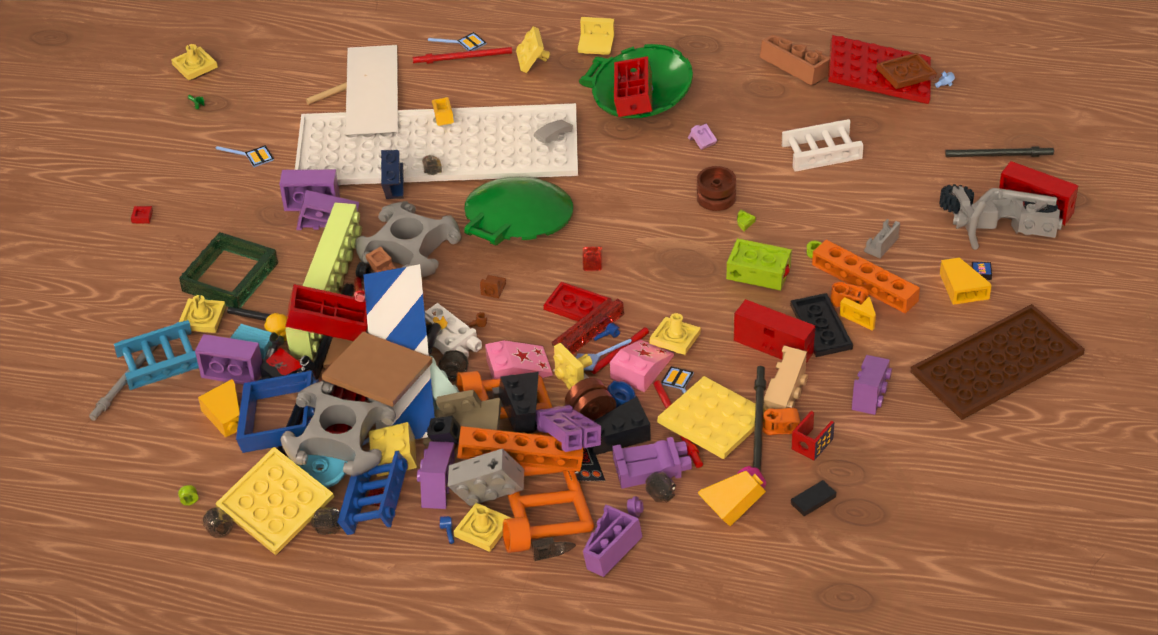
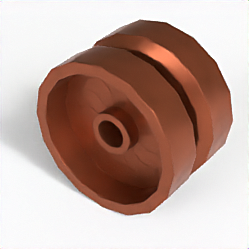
[697,166,736,211]
[565,378,616,421]

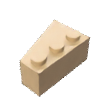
[763,346,808,416]

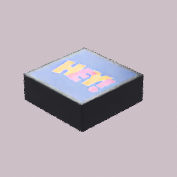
[971,262,992,280]

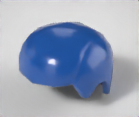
[607,381,636,408]

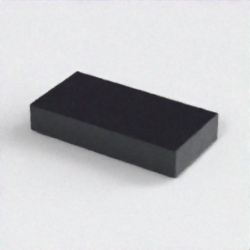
[791,480,837,516]

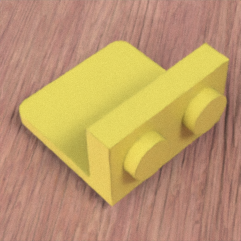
[578,17,615,55]

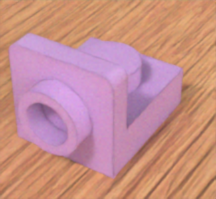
[688,124,717,150]

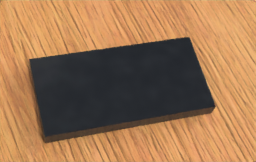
[790,293,853,357]

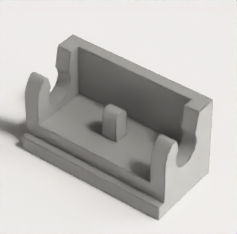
[864,219,900,259]

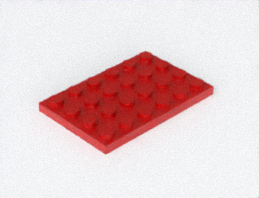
[828,35,931,104]

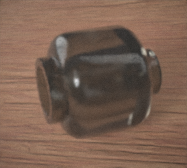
[645,472,676,503]
[203,507,233,538]
[311,507,342,535]

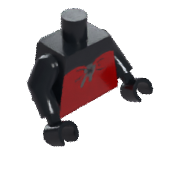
[259,332,315,380]

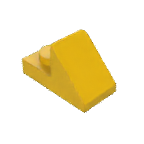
[840,297,876,331]

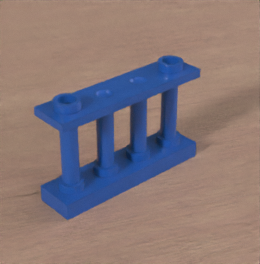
[337,451,408,535]

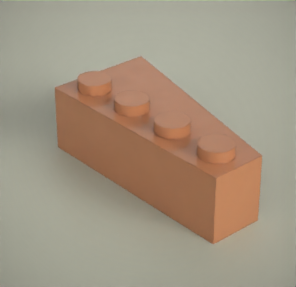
[760,34,830,85]

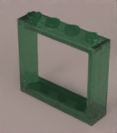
[179,232,278,308]

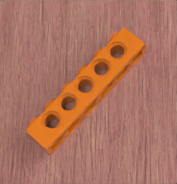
[812,240,920,314]
[457,426,583,472]

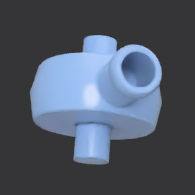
[935,71,955,88]

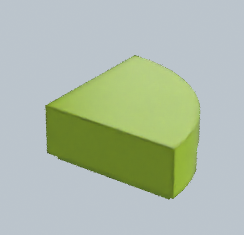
[737,210,756,231]

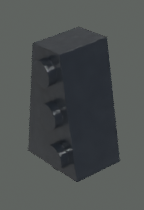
[499,372,539,433]

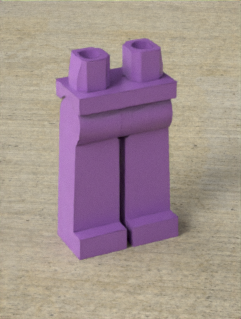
[535,405,601,452]
[612,437,692,489]

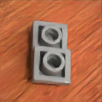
[534,120,573,143]

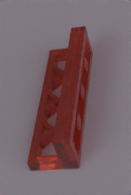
[552,298,624,355]

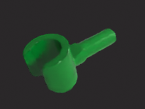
[188,95,205,109]

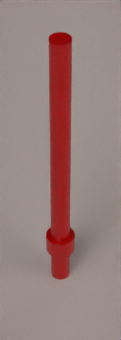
[412,47,512,64]
[354,277,365,302]
[653,380,703,468]

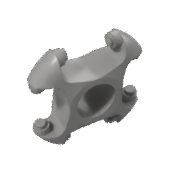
[355,201,461,278]
[280,381,396,477]

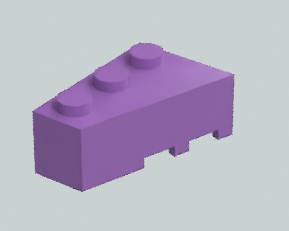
[296,190,359,230]
[852,355,892,415]
[417,441,455,509]
[583,505,643,577]

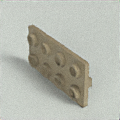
[423,390,502,446]

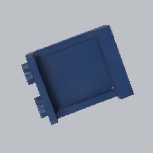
[381,150,404,199]

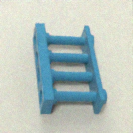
[114,320,199,390]

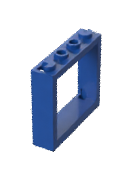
[236,371,319,453]

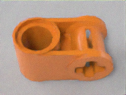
[830,282,869,307]
[763,407,801,435]

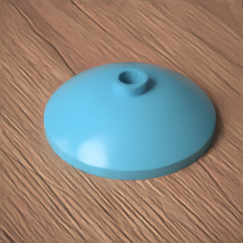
[288,455,347,488]

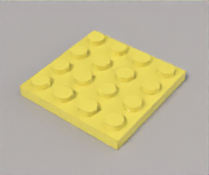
[657,376,766,459]
[215,447,334,555]

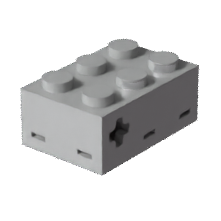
[448,449,524,506]

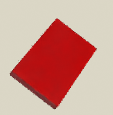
[543,282,611,327]

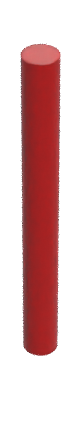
[590,327,649,374]

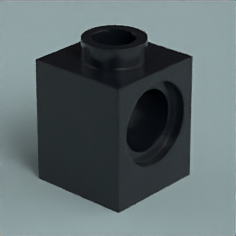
[427,416,461,444]

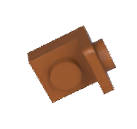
[480,275,506,299]

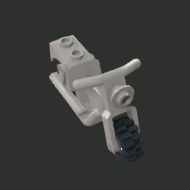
[939,184,1063,250]

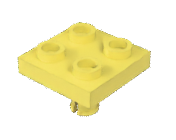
[516,26,550,73]
[171,44,218,80]
[179,295,226,333]
[649,313,701,355]
[553,343,592,390]
[454,503,511,552]

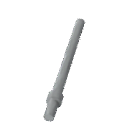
[89,345,158,421]

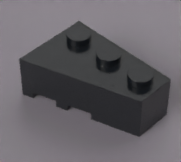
[590,396,651,455]

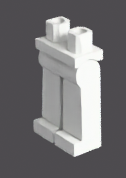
[425,303,482,363]

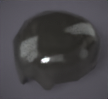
[438,350,469,382]

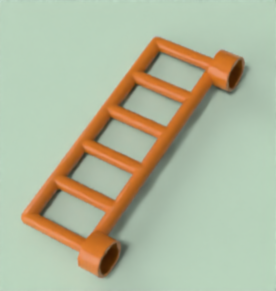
[456,371,595,553]

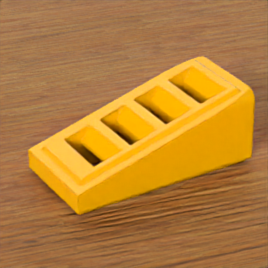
[432,97,454,126]

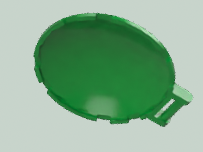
[579,44,693,118]
[464,177,573,246]

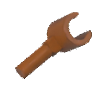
[466,312,487,328]

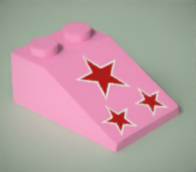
[610,339,674,392]
[485,340,553,379]

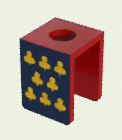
[791,411,835,461]

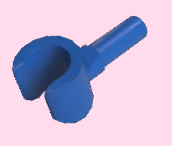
[593,323,620,341]
[440,516,454,544]

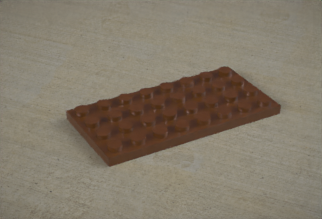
[910,304,1085,420]

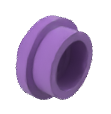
[627,496,643,517]

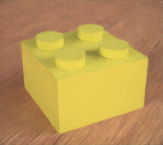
[369,422,417,477]

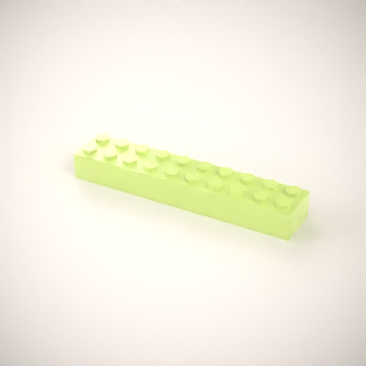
[285,202,362,360]

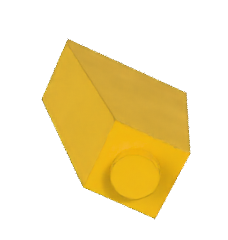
[940,258,992,305]
[198,379,240,438]
[698,471,766,526]

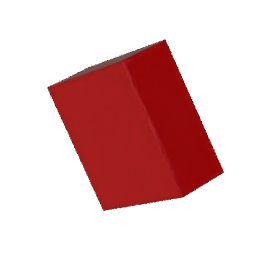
[131,206,153,224]

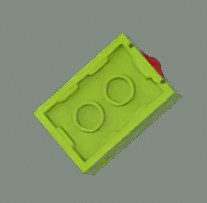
[726,238,792,291]

